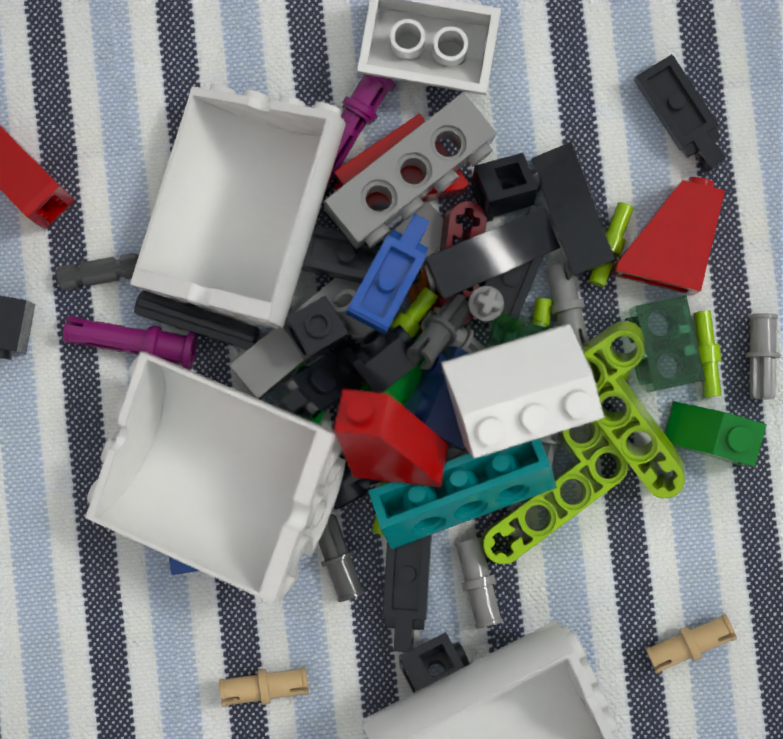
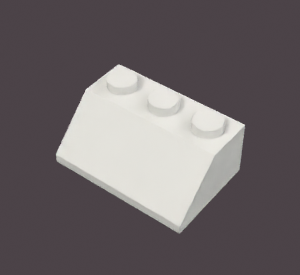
[357,0,501,95]
[441,324,604,458]

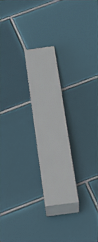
[229,202,443,400]

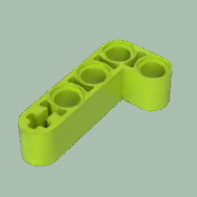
[581,321,685,498]
[482,421,628,564]

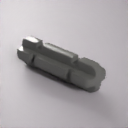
[56,253,139,290]

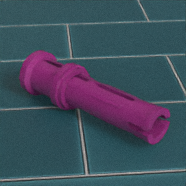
[325,74,397,192]
[63,315,198,371]

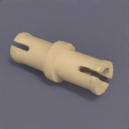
[645,613,737,674]
[219,667,309,707]

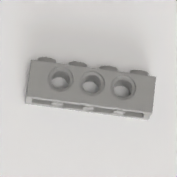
[324,92,497,250]

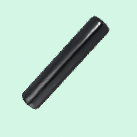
[134,291,260,350]

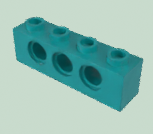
[368,438,557,549]

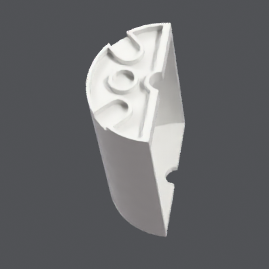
[130,84,346,329]
[85,352,346,604]
[363,620,618,739]

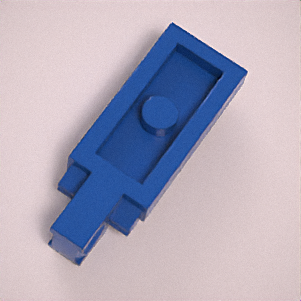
[346,213,430,335]

